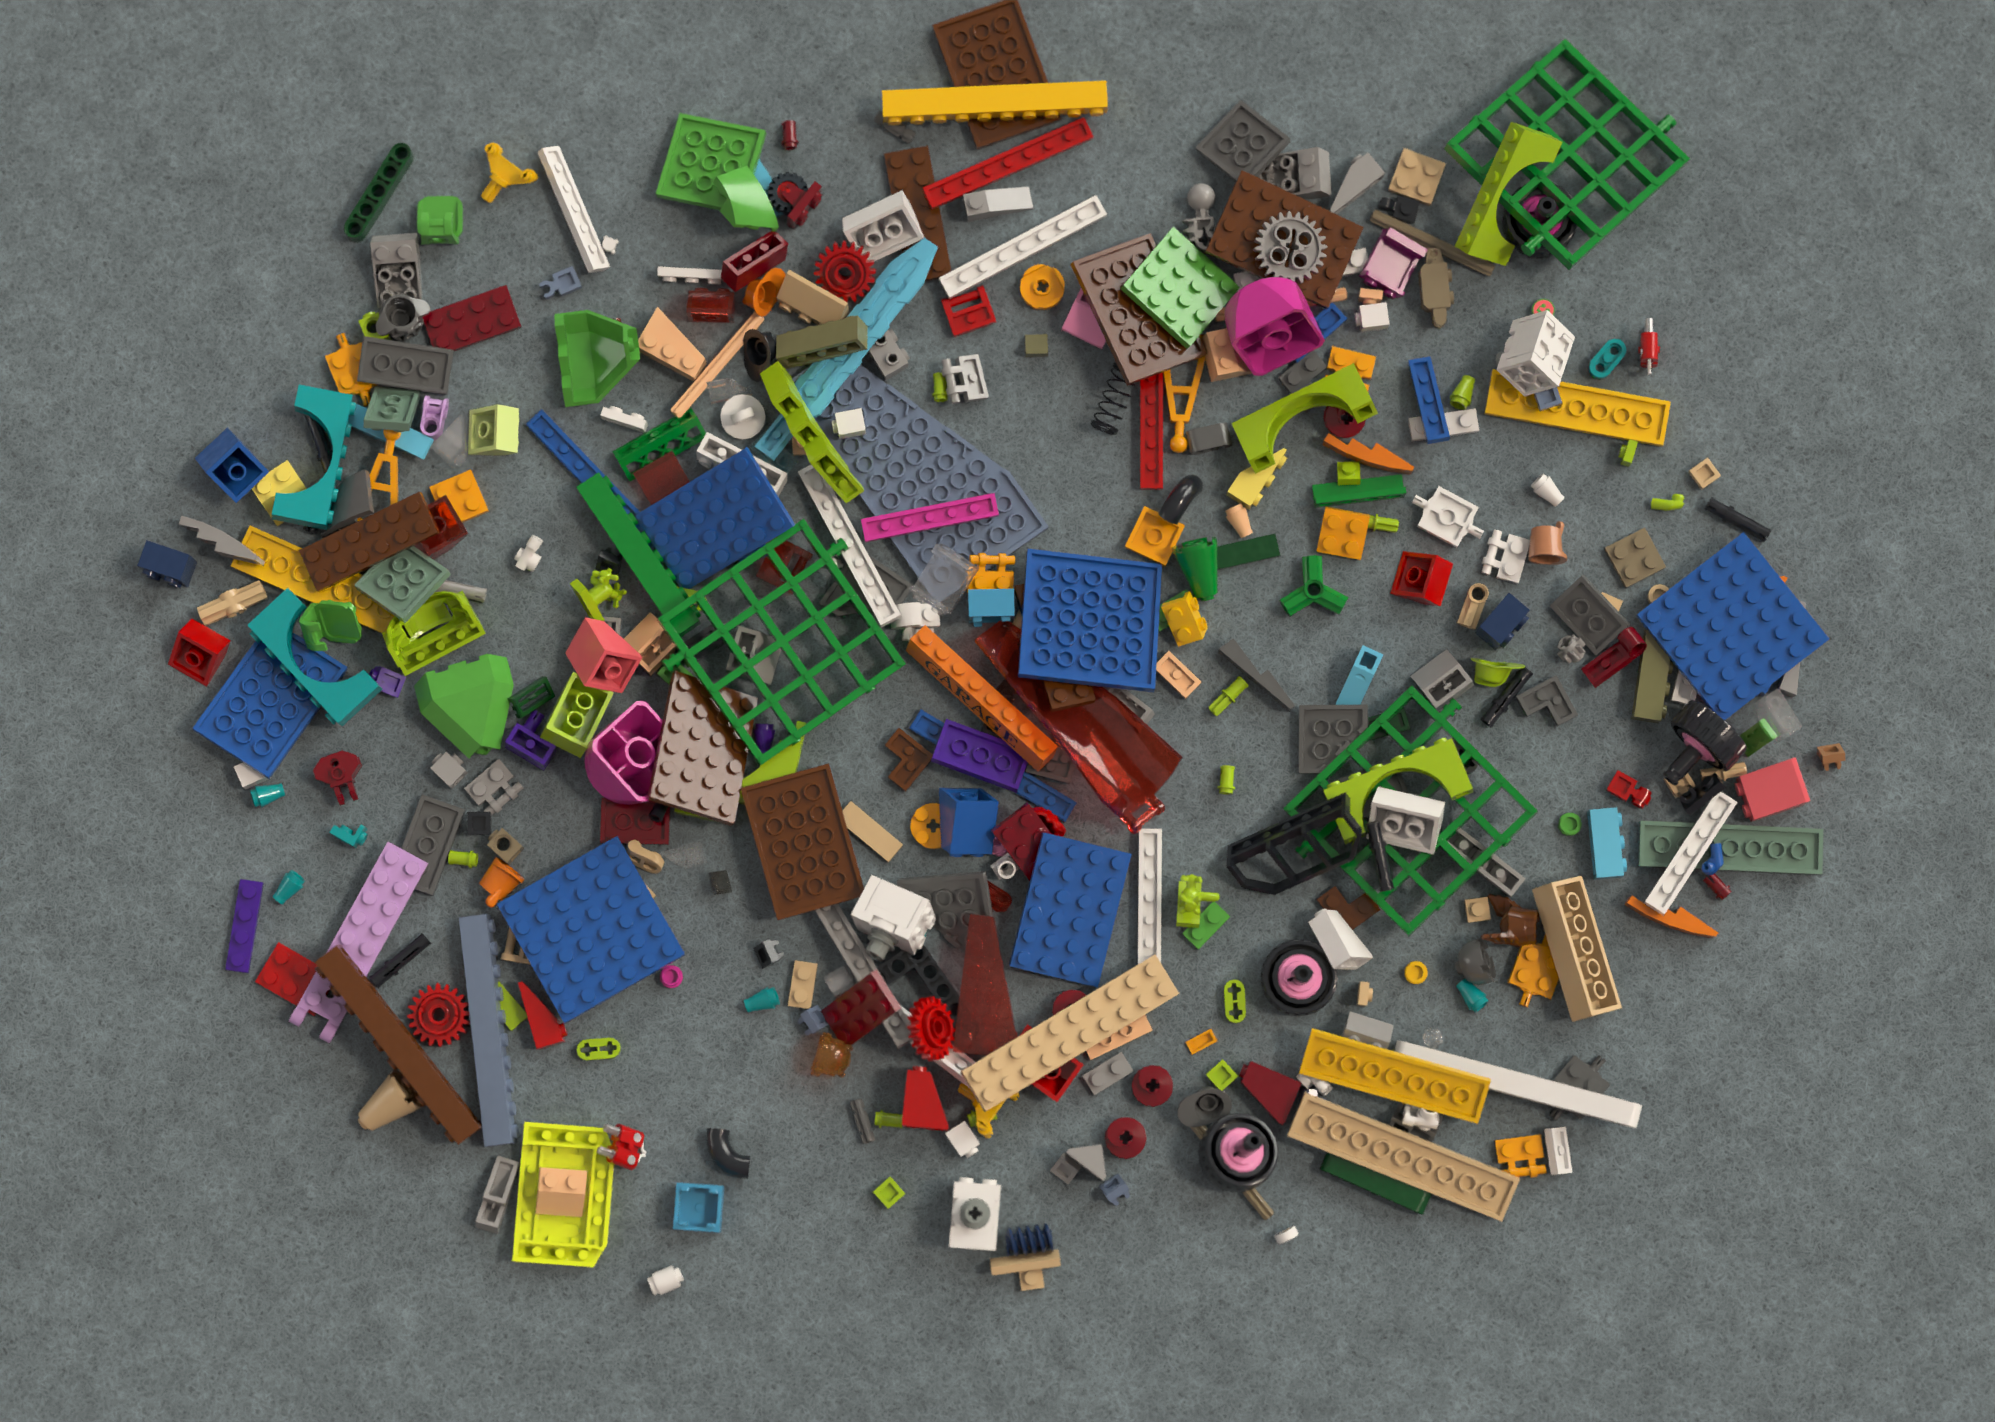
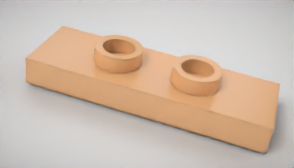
[1086,1015,1153,1060]

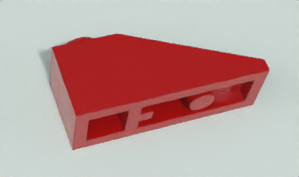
[518,981,568,1050]

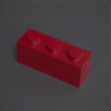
[720,231,788,292]

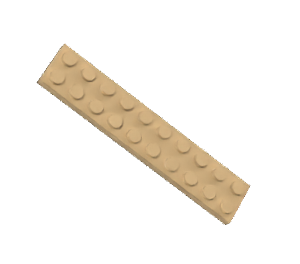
[960,954,1179,1112]
[1287,1092,1520,1221]

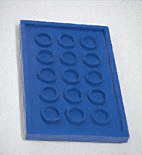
[635,447,795,589]
[192,633,348,779]
[1009,832,1132,987]

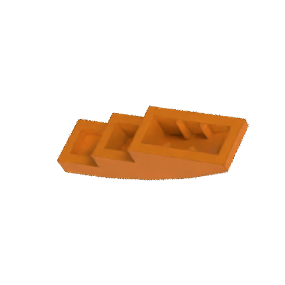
[1322,433,1414,475]
[1624,896,1718,938]

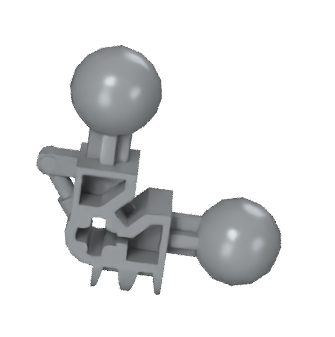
[1182,183,1224,262]

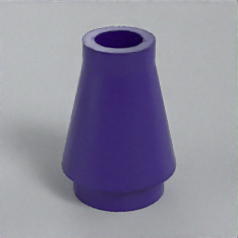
[753,723,775,754]

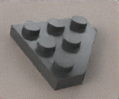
[819,555,914,617]
[1299,705,1368,774]

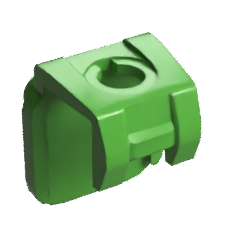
[417,196,463,245]
[299,600,362,651]

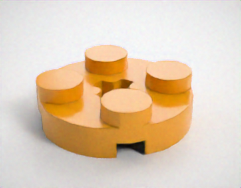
[1020,264,1065,310]
[910,803,942,849]

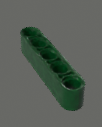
[344,143,414,243]
[1319,1152,1432,1215]

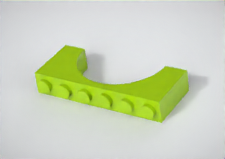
[1455,122,1562,266]
[1231,363,1378,474]
[1323,737,1473,844]

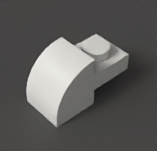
[891,602,940,629]

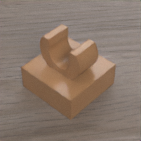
[1817,743,1846,771]

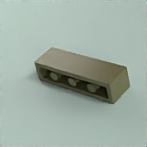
[776,315,868,369]
[1631,629,1673,724]

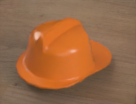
[742,268,786,317]

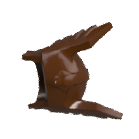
[1481,894,1540,947]

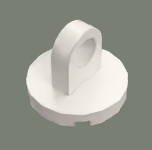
[720,394,766,440]

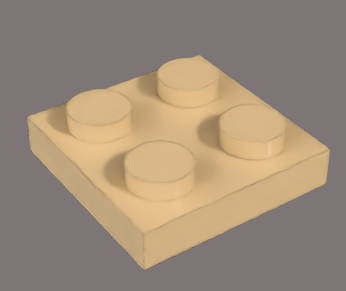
[1388,148,1446,206]

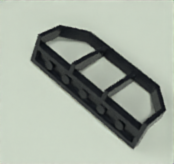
[1226,792,1362,895]

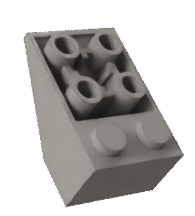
[1258,147,1332,199]
[370,233,422,308]

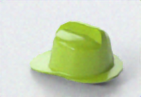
[1471,658,1525,687]

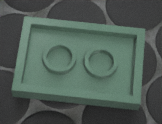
[364,387,420,432]

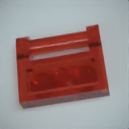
[756,541,813,595]

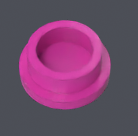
[660,965,683,988]

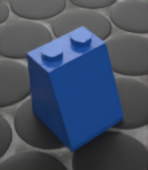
[195,427,269,503]
[939,788,999,857]

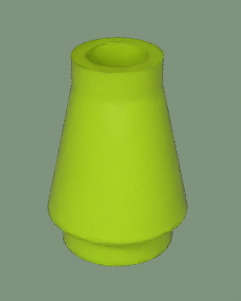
[1449,375,1475,410]

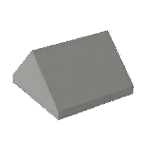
[1066,1144,1106,1182]

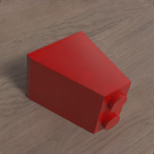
[902,1066,949,1132]

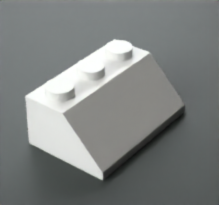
[842,191,924,261]
[1366,787,1445,854]

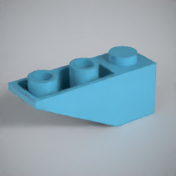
[1335,645,1383,705]

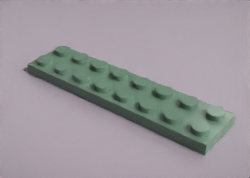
[1638,820,1823,875]

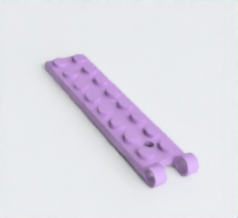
[289,842,429,1043]

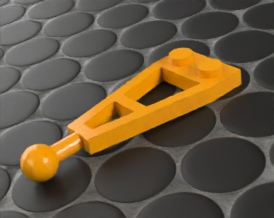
[1163,335,1205,453]
[357,430,401,521]

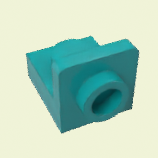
[329,825,368,848]

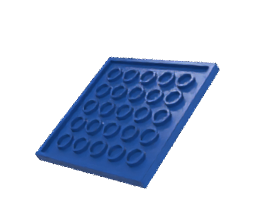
[1636,532,1829,720]
[1018,549,1162,693]
[497,836,685,1024]

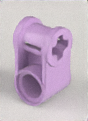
[420,396,449,441]

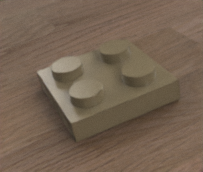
[1604,527,1666,589]

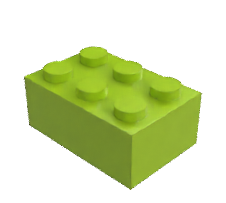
[540,672,614,758]

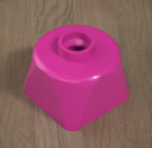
[1224,277,1325,376]
[585,701,663,804]

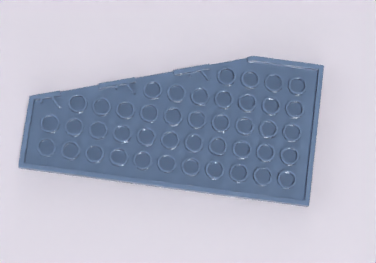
[792,365,1049,605]

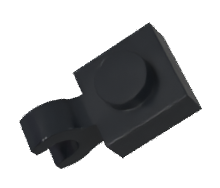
[1378,196,1420,224]

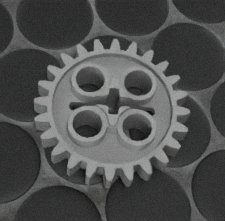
[1253,211,1327,284]

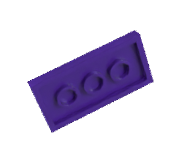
[931,719,1028,793]

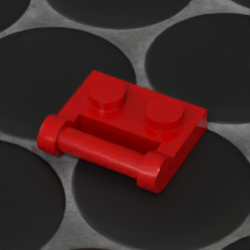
[941,285,996,338]

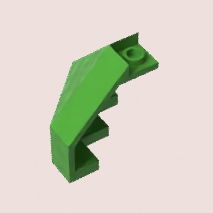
[554,310,640,407]
[414,654,514,758]

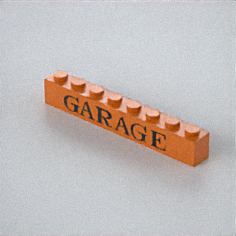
[906,625,1058,772]

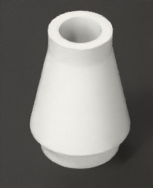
[1531,473,1564,507]

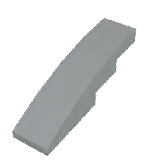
[179,516,265,566]

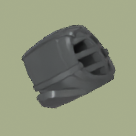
[376,294,430,342]

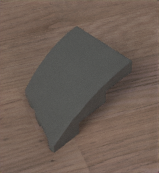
[320,470,374,538]

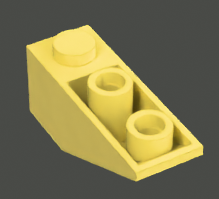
[1227,448,1287,509]

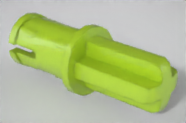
[1368,514,1399,533]
[1208,676,1249,716]

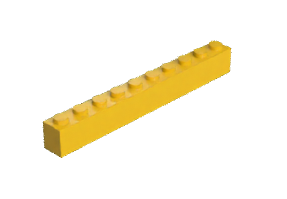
[882,81,1108,125]

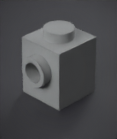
[431,752,468,789]

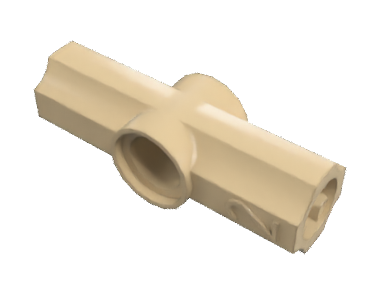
[197,580,268,626]

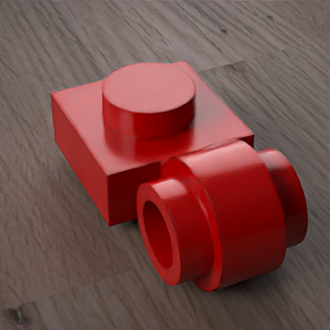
[1606,770,1652,809]

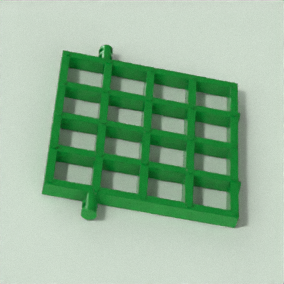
[1444,39,1690,270]
[657,519,906,766]
[1283,685,1538,937]

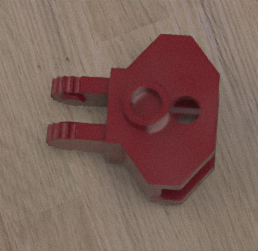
[313,750,362,806]

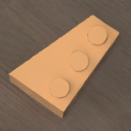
[638,307,707,382]

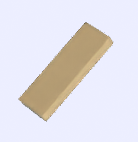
[843,801,903,863]
[990,1249,1061,1275]

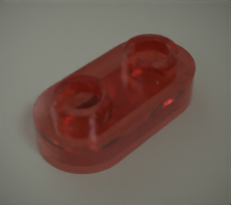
[987,880,1012,912]

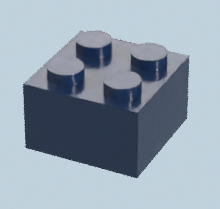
[137,540,197,589]
[1475,593,1530,651]

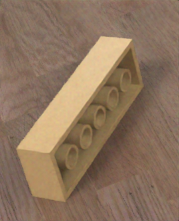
[1532,876,1622,1022]

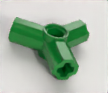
[1279,555,1348,617]

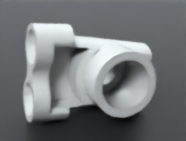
[514,535,543,572]
[991,852,1020,880]
[1296,1073,1333,1096]
[1402,1103,1439,1131]

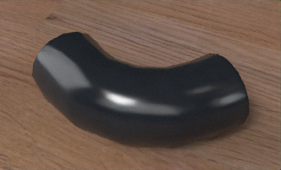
[1158,475,1203,525]
[706,1128,750,1179]

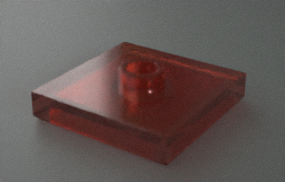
[633,451,690,505]

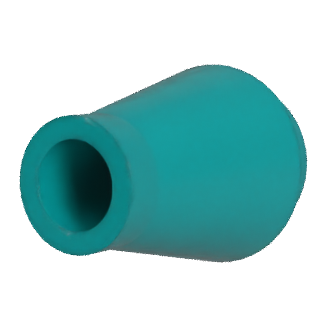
[250,783,285,808]
[273,870,305,905]
[1456,979,1489,1013]
[744,987,780,1013]

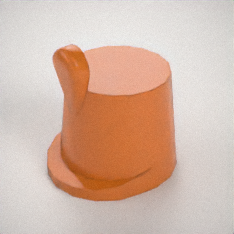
[479,857,525,907]

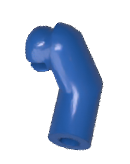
[1701,843,1724,875]

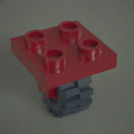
[768,172,823,230]

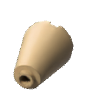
[358,1070,422,1131]

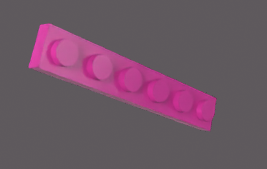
[861,493,999,543]

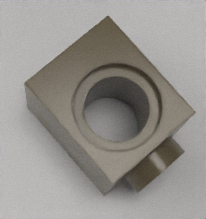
[487,828,524,865]

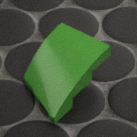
[713,166,779,231]

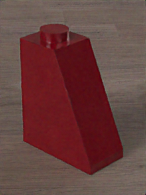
[1239,1061,1301,1126]

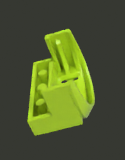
[382,590,486,676]

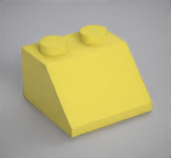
[252,460,307,526]

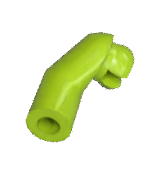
[1651,494,1684,511]

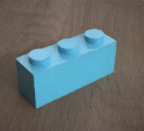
[1587,807,1627,880]

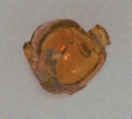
[810,1032,853,1078]

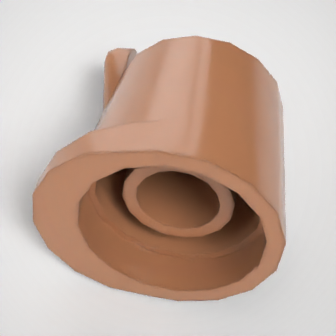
[1528,521,1567,565]

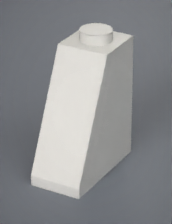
[1309,909,1373,970]

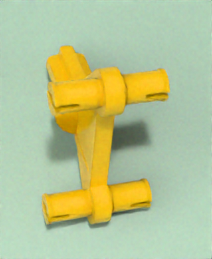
[481,143,538,203]
[958,1083,1020,1138]

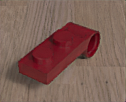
[1581,627,1647,688]

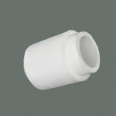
[647,1265,684,1295]

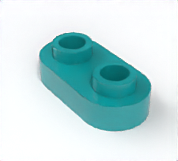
[1588,339,1626,379]

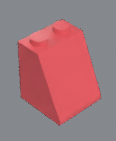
[565,617,643,693]
[1734,757,1810,822]

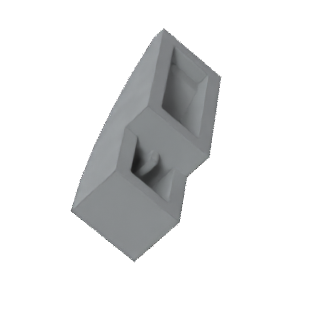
[475,1156,520,1234]

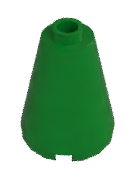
[1172,537,1218,601]

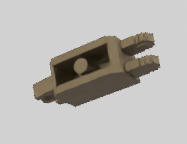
[1418,247,1454,329]

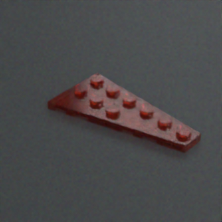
[953,914,1018,1056]

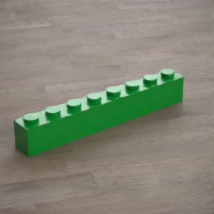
[576,472,701,637]

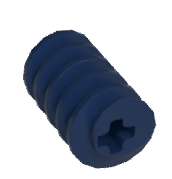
[1005,1223,1054,1257]

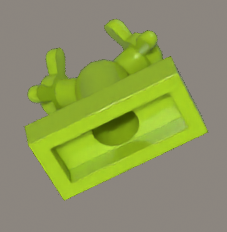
[570,568,627,621]
[1176,874,1220,928]

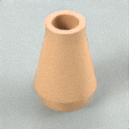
[1225,503,1253,538]

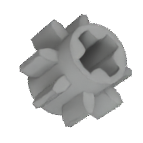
[1557,634,1586,664]

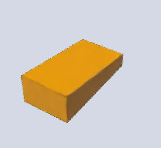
[1186,1029,1218,1055]

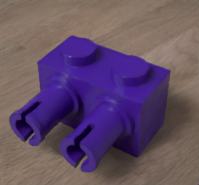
[505,710,556,771]

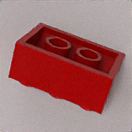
[1019,1024,1084,1102]

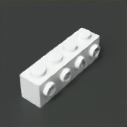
[696,432,787,497]

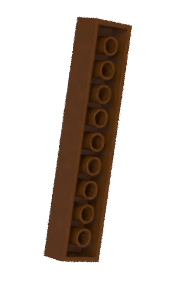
[315,944,482,1145]

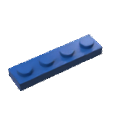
[1408,356,1450,444]

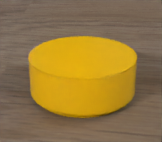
[1404,961,1428,984]

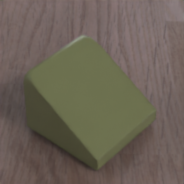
[1025,334,1048,358]

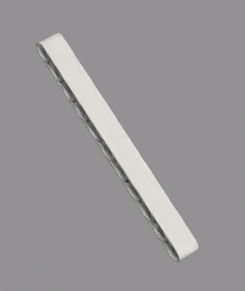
[1394,1040,1642,1128]

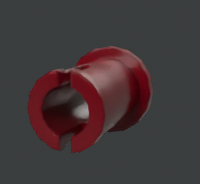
[781,120,799,150]
[1703,874,1732,900]

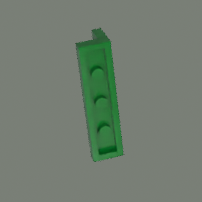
[612,407,706,481]
[1312,474,1406,508]

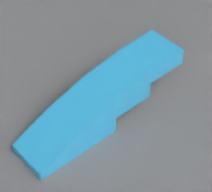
[348,404,434,460]

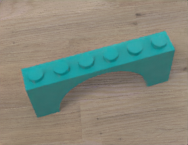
[272,384,356,530]
[247,588,383,727]

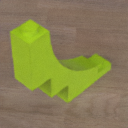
[760,361,864,503]
[674,721,806,823]

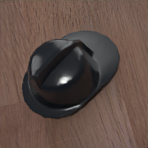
[743,329,776,382]

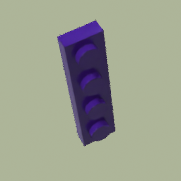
[225,879,264,973]

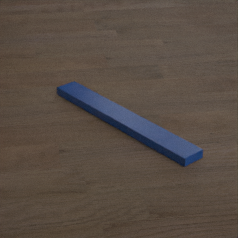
[525,409,655,551]
[909,709,1077,822]

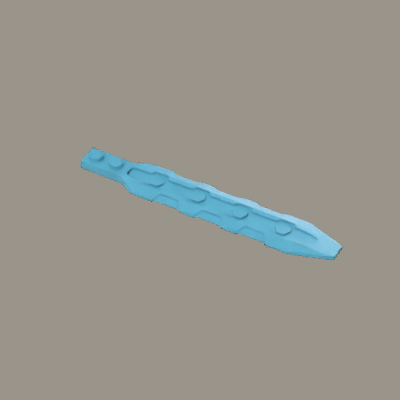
[755,238,938,461]

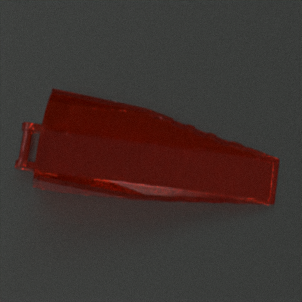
[974,620,1183,834]

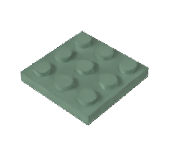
[355,546,451,623]

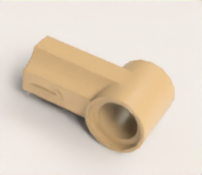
[1457,583,1489,630]

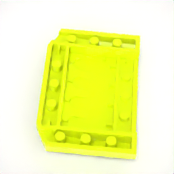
[512,1122,614,1267]

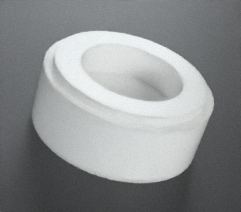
[1274,1226,1298,1244]

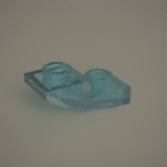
[748,431,798,473]

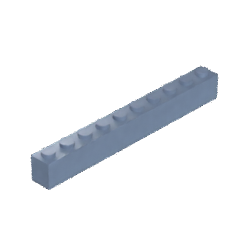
[459,914,519,1147]

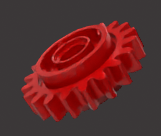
[814,240,876,302]
[407,983,471,1047]
[907,996,956,1061]

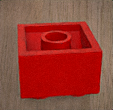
[1390,551,1453,607]
[168,619,231,687]

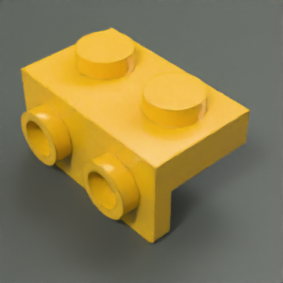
[1161,591,1208,647]

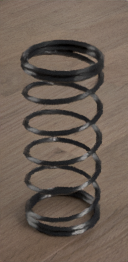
[1090,362,1136,435]

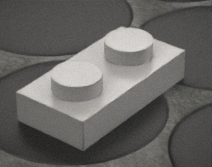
[1083,1052,1133,1096]

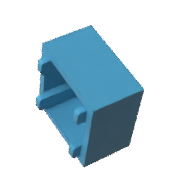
[968,589,1015,627]
[673,1183,724,1233]

